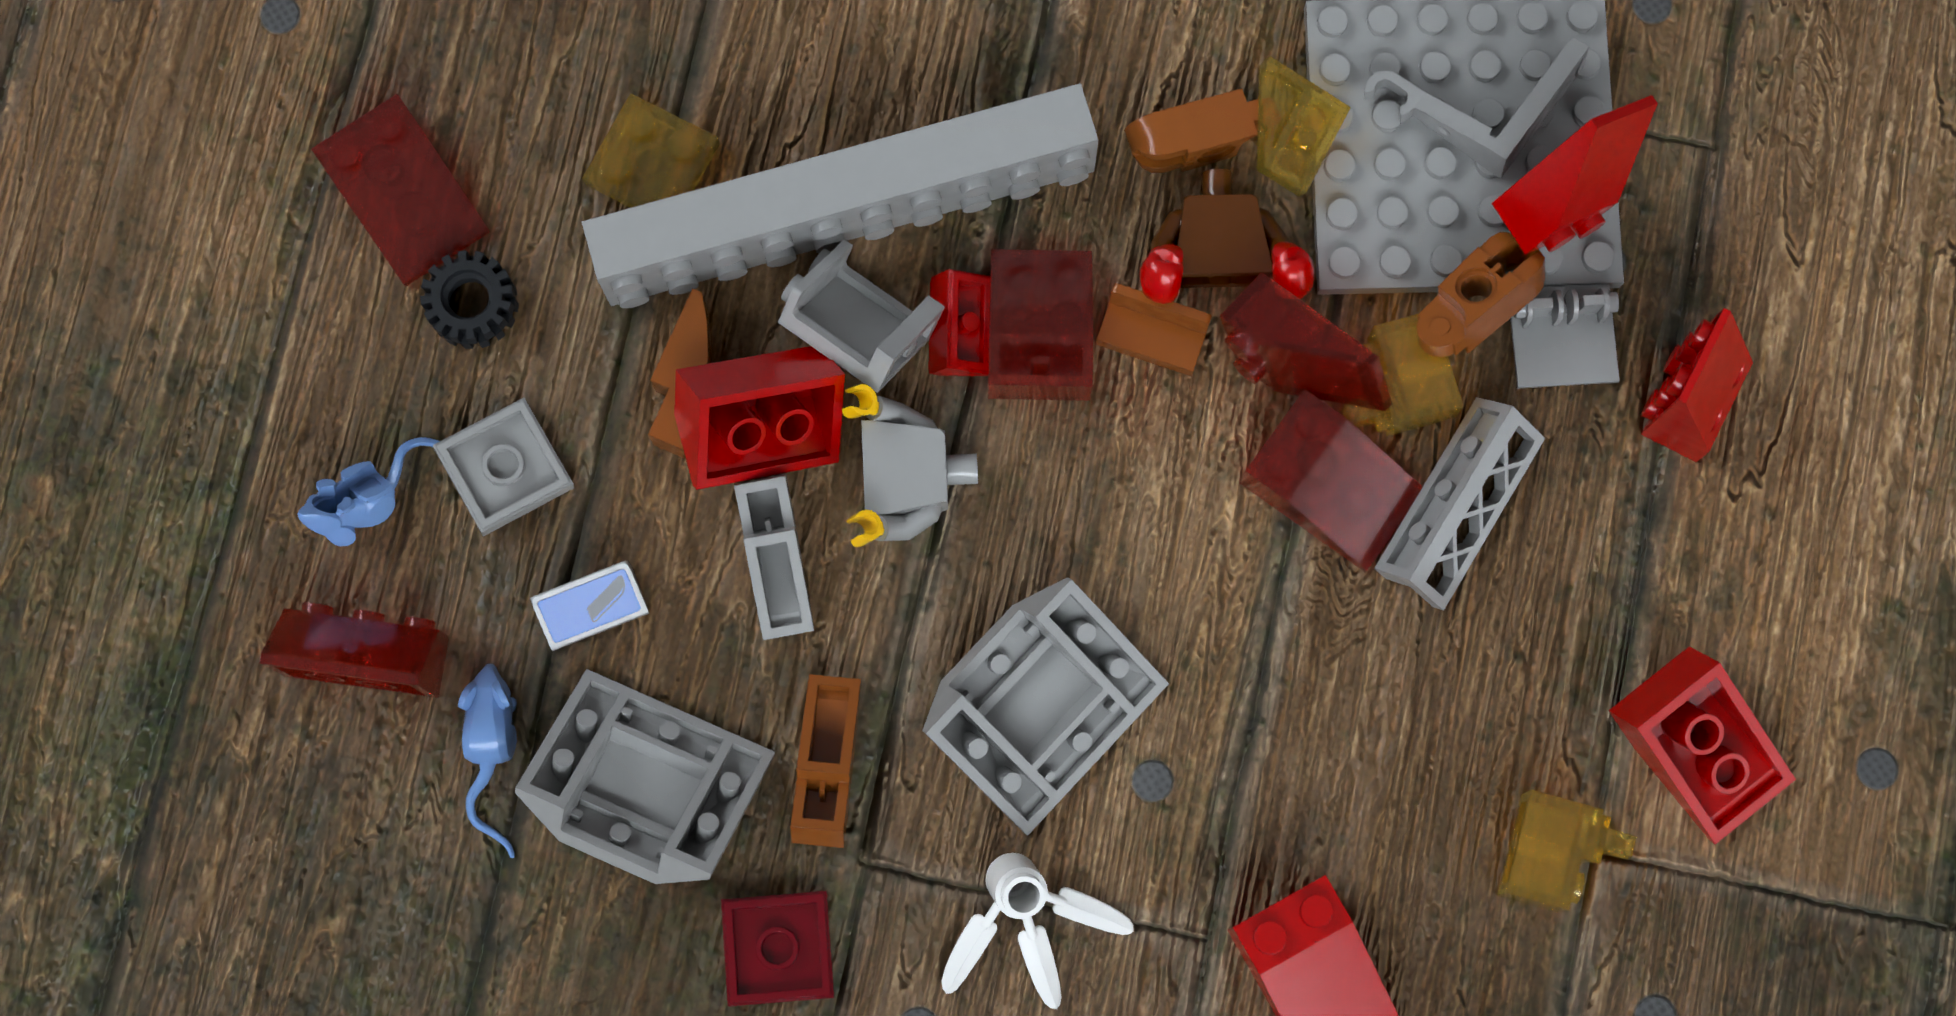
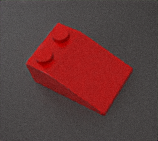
[1491,95,1658,255]
[1608,646,1796,845]
[1227,875,1399,1016]

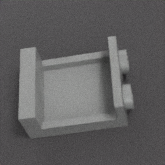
[778,239,945,393]

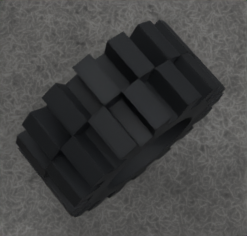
[420,250,519,349]

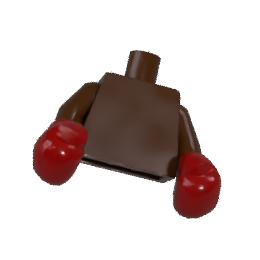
[1139,168,1314,304]

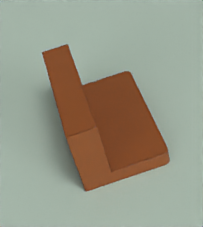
[1096,283,1212,377]

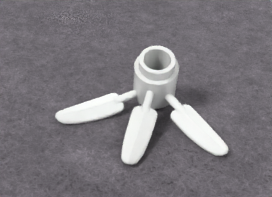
[941,853,1134,1009]

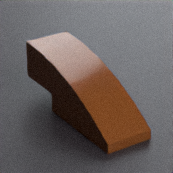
[648,288,713,459]
[790,674,861,848]

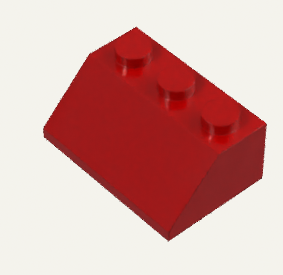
[674,346,845,490]

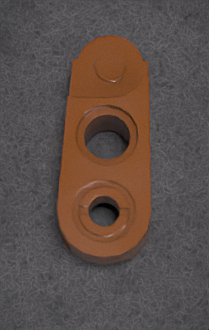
[1124,88,1280,173]
[1416,232,1545,357]

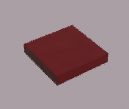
[721,891,835,1007]

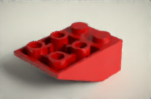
[1641,308,1753,462]

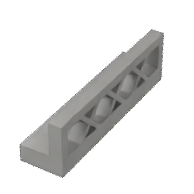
[1374,397,1545,611]

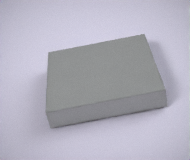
[433,398,574,537]

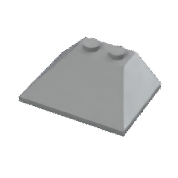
[922,577,1169,836]
[515,669,775,884]

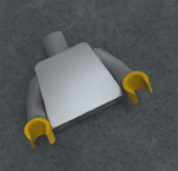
[842,384,978,547]

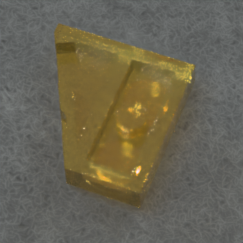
[1257,56,1351,197]

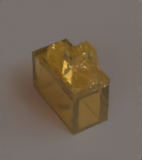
[1342,314,1464,436]
[1497,790,1637,913]

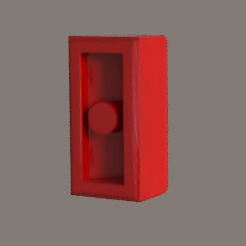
[928,269,993,376]

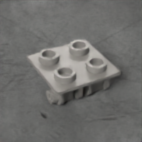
[1510,285,1620,389]

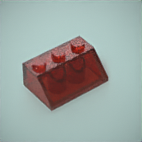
[259,602,449,698]

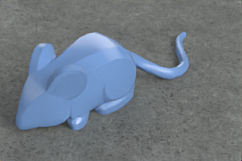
[297,437,440,547]
[458,664,517,858]

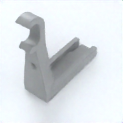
[1364,36,1589,178]

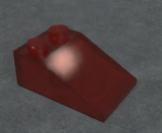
[311,94,490,287]
[1220,272,1392,411]
[1240,389,1422,572]

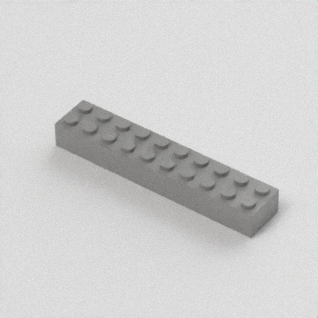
[582,83,1098,308]

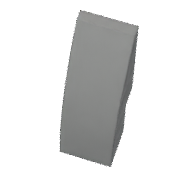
[734,473,814,640]

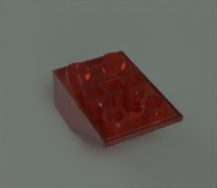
[988,249,1093,401]

